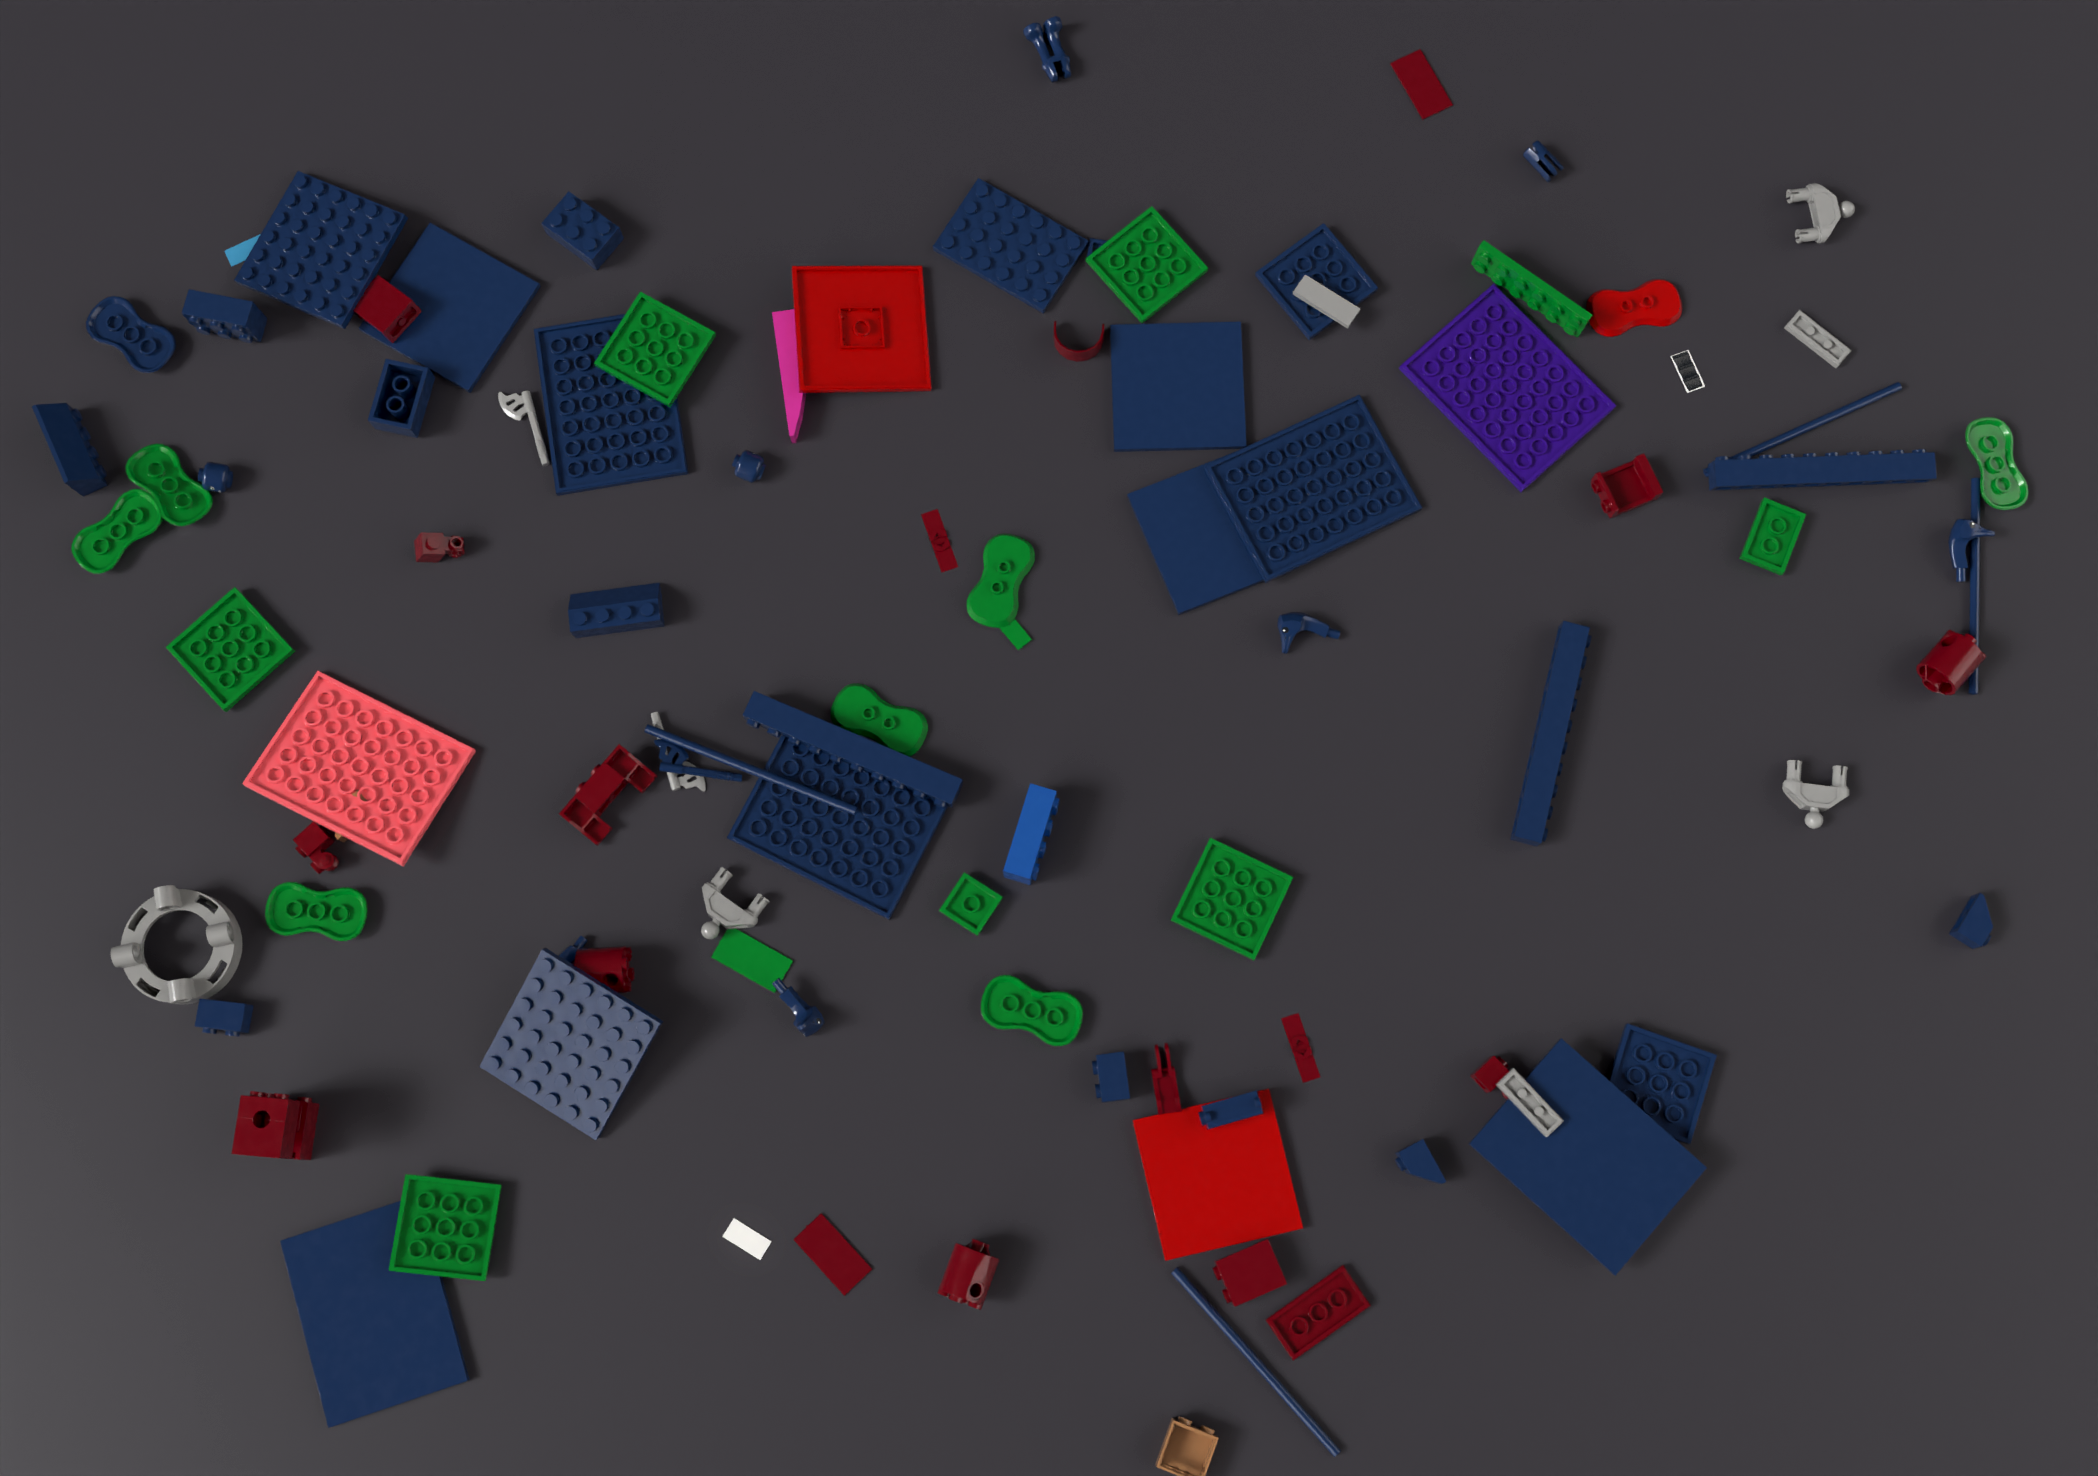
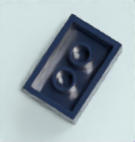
[541,191,624,270]
[181,289,268,343]
[368,359,435,438]

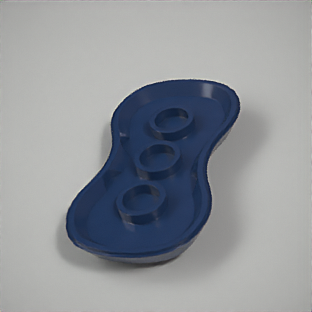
[86,296,176,373]

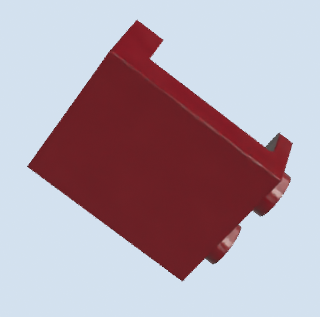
[354,275,422,343]
[1591,453,1663,518]
[1212,1239,1287,1307]

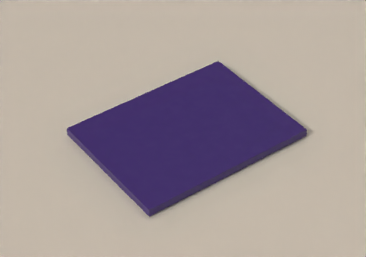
[1399,284,1617,492]

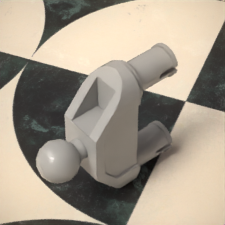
[1786,183,1855,243]
[1782,760,1850,829]
[701,867,770,939]

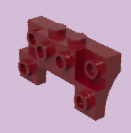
[559,744,657,846]

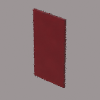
[1390,49,1453,120]
[793,1213,872,1296]

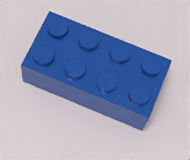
[1003,783,1060,885]

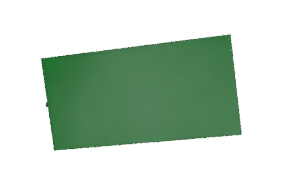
[711,929,793,993]

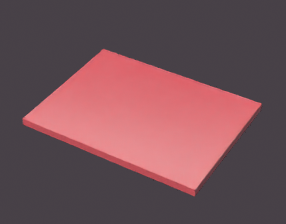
[242,671,476,867]

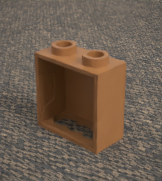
[1155,1416,1219,1476]

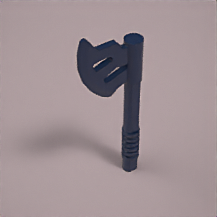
[654,739,742,782]

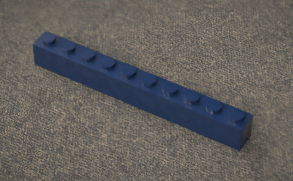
[1708,449,1937,491]
[1510,621,1592,847]
[743,691,963,809]

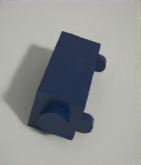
[1198,1090,1263,1130]

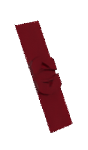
[921,509,958,573]
[1281,1013,1320,1083]

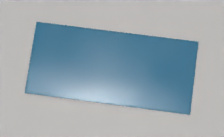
[224,234,261,267]

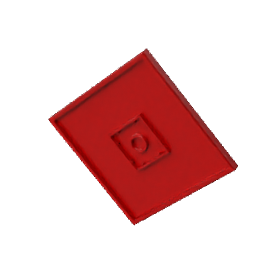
[791,266,931,393]
[1132,1089,1303,1261]

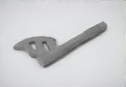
[498,391,550,466]
[651,712,706,792]

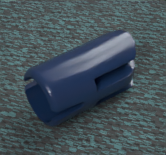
[1523,140,1564,182]

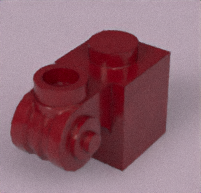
[414,532,465,562]
[293,821,339,874]
[1470,1055,1509,1099]

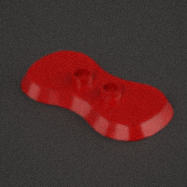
[1586,279,1682,337]

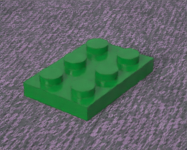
[1739,497,1806,575]

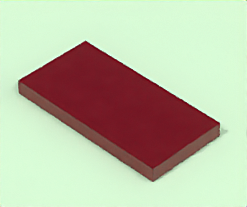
[1265,1265,1371,1361]

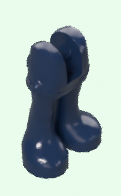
[1023,16,1071,83]

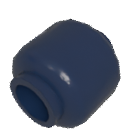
[732,450,766,483]
[198,462,233,493]

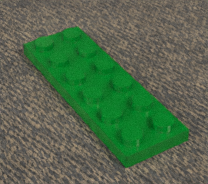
[1471,240,1592,338]

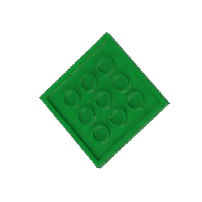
[1086,206,1208,324]
[594,291,716,407]
[166,587,295,712]
[1171,838,1293,961]
[389,1174,502,1281]

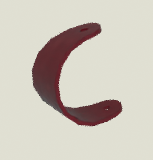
[1054,321,1104,362]

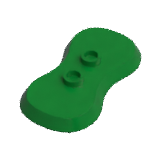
[1965,417,2028,510]
[125,444,213,526]
[71,489,163,574]
[967,534,1035,628]
[831,683,928,757]
[265,882,367,941]
[981,975,1083,1046]

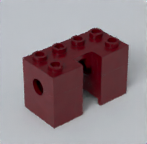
[231,1091,319,1160]

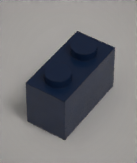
[195,999,254,1037]
[1092,1051,1130,1103]

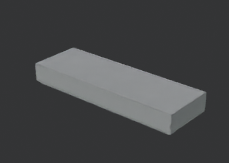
[1293,275,1360,329]
[1784,310,1852,368]
[1495,1068,1564,1137]

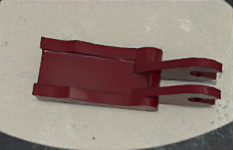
[1151,1043,1182,1115]

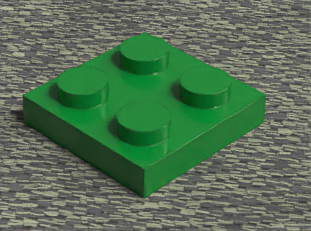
[939,872,1003,936]

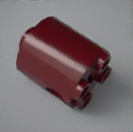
[1916,630,1986,695]
[571,946,635,993]
[938,1238,1000,1310]

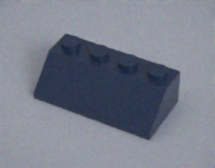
[32,403,108,497]
[568,583,665,638]

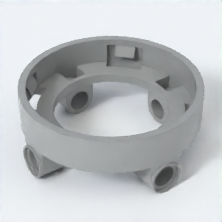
[111,885,243,1005]

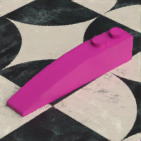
[772,309,806,443]

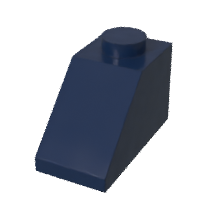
[1949,893,1993,949]
[1395,1139,1446,1184]

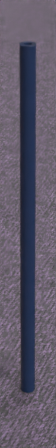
[1703,382,1902,477]
[1969,478,1981,695]
[645,724,858,815]
[1171,1267,1341,1457]

